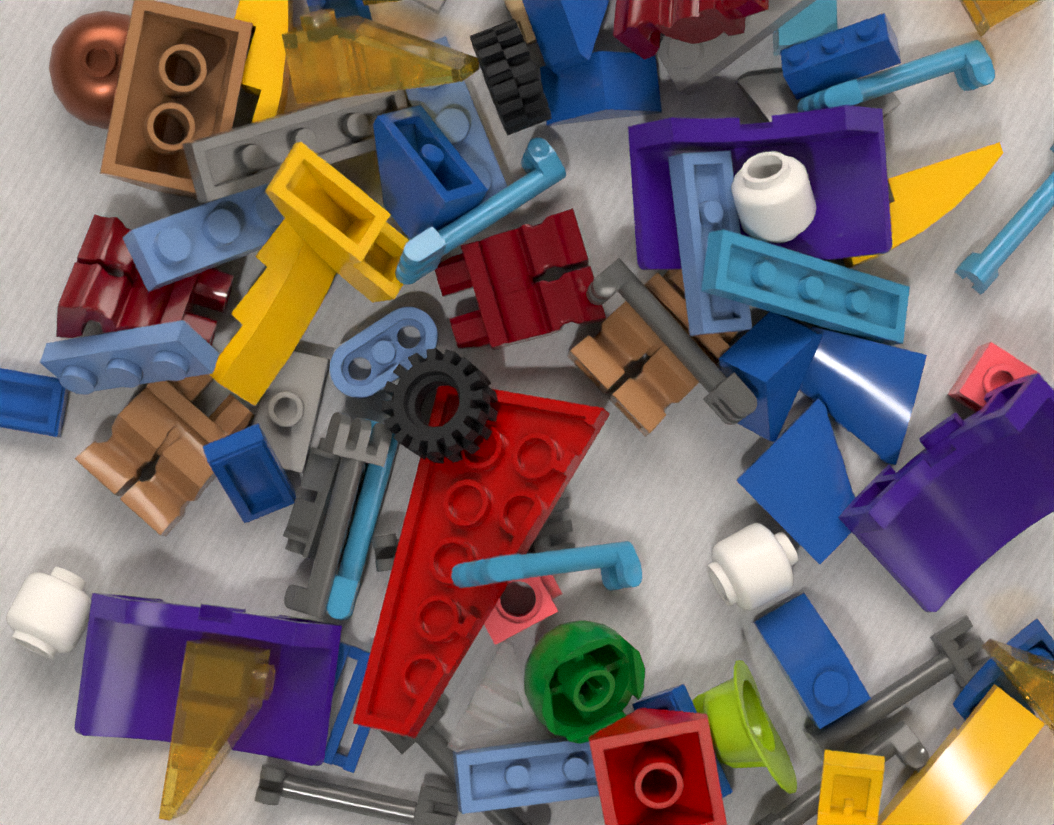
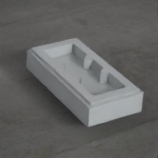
[253,351,330,473]

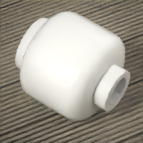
[731,152,816,243]
[706,523,799,611]
[6,567,91,659]

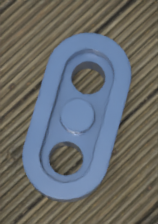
[330,307,438,399]

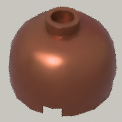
[49,10,130,130]

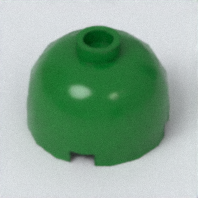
[524,620,646,744]

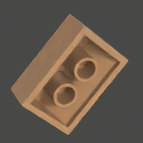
[99,0,253,202]

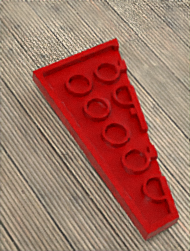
[353,386,610,739]

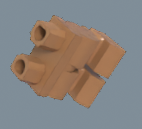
[567,270,738,437]
[75,374,255,537]

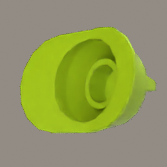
[692,660,797,794]

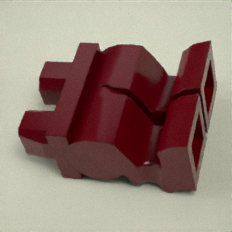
[613,0,769,60]
[434,208,606,350]
[56,214,234,346]

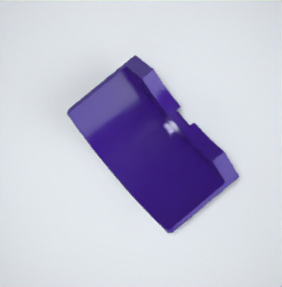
[628,105,892,270]
[838,373,1054,612]
[74,593,342,766]

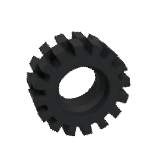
[470,19,552,136]
[382,348,498,464]

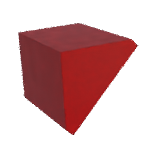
[588,707,727,825]

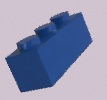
[780,13,901,100]

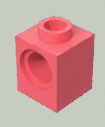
[947,342,1041,413]
[484,575,562,645]

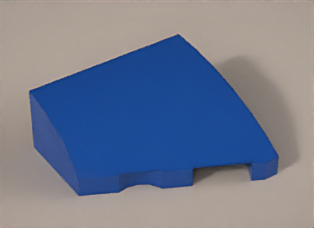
[799,327,927,465]
[736,398,856,565]

